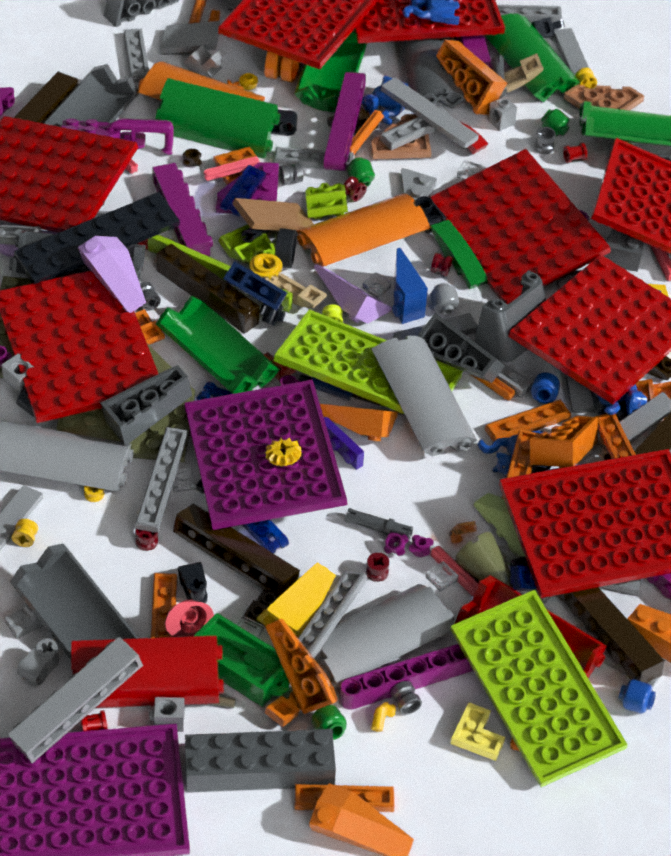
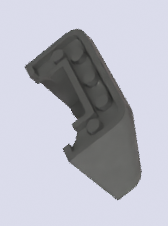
[474,271,546,362]

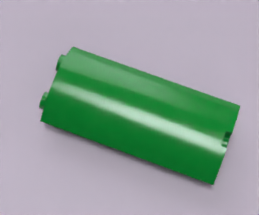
[485,13,580,102]
[294,30,367,113]
[155,78,280,159]
[579,101,671,147]
[156,296,280,394]

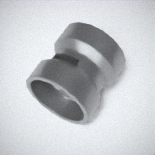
[534,127,556,154]
[279,162,303,185]
[140,282,161,311]
[391,681,422,715]

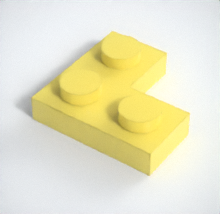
[450,702,505,761]

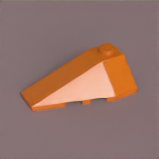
[320,404,398,441]
[265,618,338,715]
[309,783,414,856]

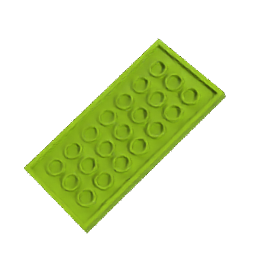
[274,309,463,414]
[451,590,628,788]

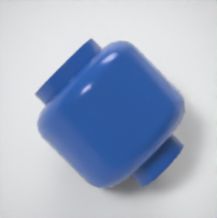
[531,372,560,404]
[619,679,656,714]

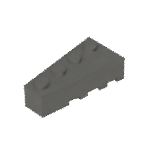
[104,0,180,27]
[604,229,645,272]
[417,312,505,383]
[101,365,192,446]

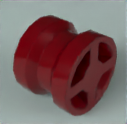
[343,176,367,202]
[431,253,453,276]
[135,529,158,551]
[366,553,390,582]

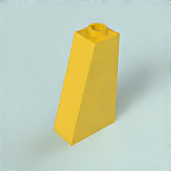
[256,562,336,638]

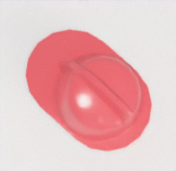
[165,599,214,637]

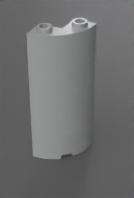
[372,336,477,457]
[0,421,134,491]
[314,584,455,687]

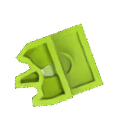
[305,183,348,219]
[218,224,275,265]

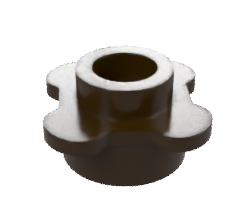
[182,148,202,166]

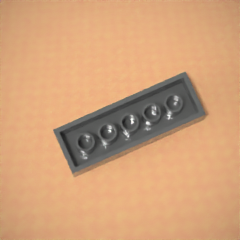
[185,729,336,793]

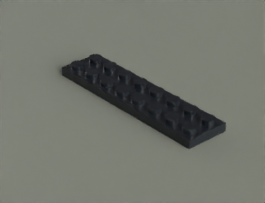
[14,192,180,285]

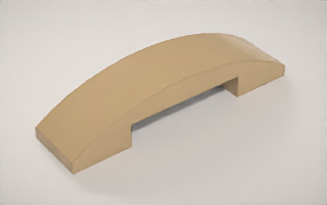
[504,54,544,93]
[249,264,327,308]

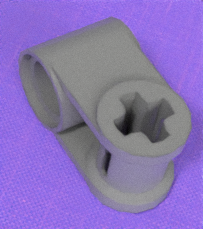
[17,639,59,686]

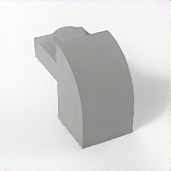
[183,45,226,78]

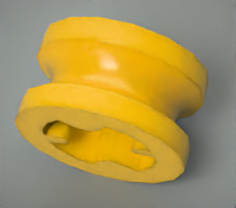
[84,486,104,502]

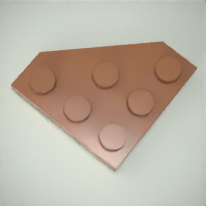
[564,85,644,110]
[371,114,431,159]

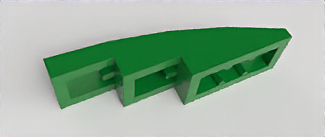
[430,220,488,289]

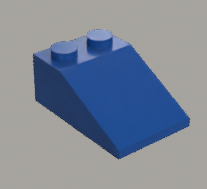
[392,248,428,324]

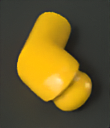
[371,702,396,732]

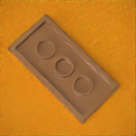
[232,198,314,232]

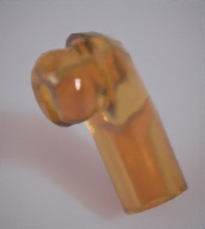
[449,521,477,544]

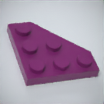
[216,162,279,214]

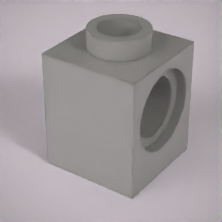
[488,96,517,131]
[2,354,34,393]
[149,697,184,732]

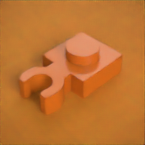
[265,691,301,727]

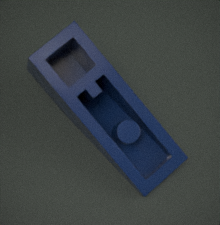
[223,261,287,311]

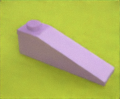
[78,236,146,313]
[314,264,392,324]

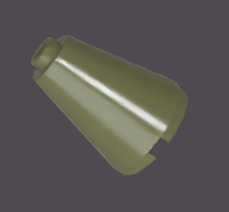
[455,532,515,589]

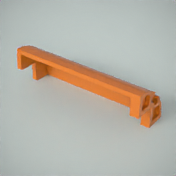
[138,62,265,101]
[297,193,430,267]

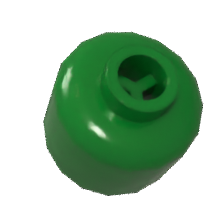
[541,109,570,137]
[347,157,375,187]
[311,705,347,740]

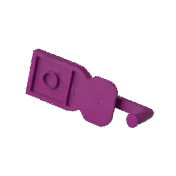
[61,118,174,155]

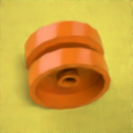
[265,51,300,83]

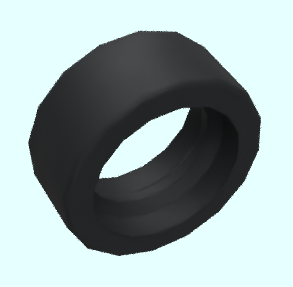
[275,228,297,269]

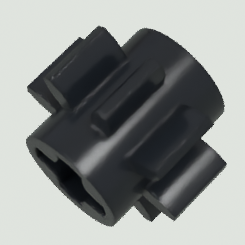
[260,303,286,326]

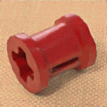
[563,143,588,163]
[80,710,108,731]

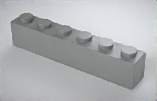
[8,637,143,763]

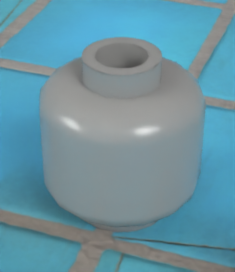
[430,283,459,315]

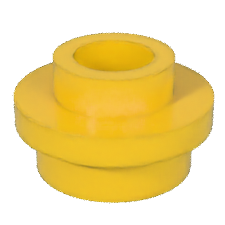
[239,73,258,90]

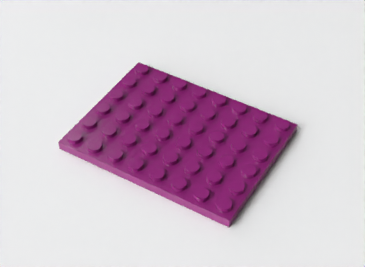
[184,380,348,530]
[0,724,190,856]

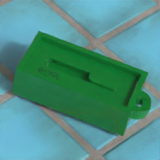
[194,613,290,707]

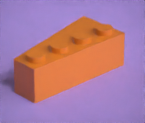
[436,40,507,115]
[530,416,598,469]
[627,604,671,662]

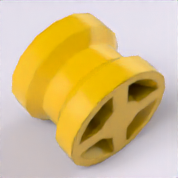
[575,67,597,88]
[12,518,38,547]

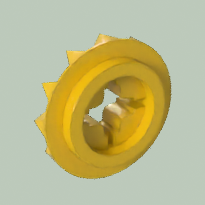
[249,253,283,279]
[265,437,301,466]

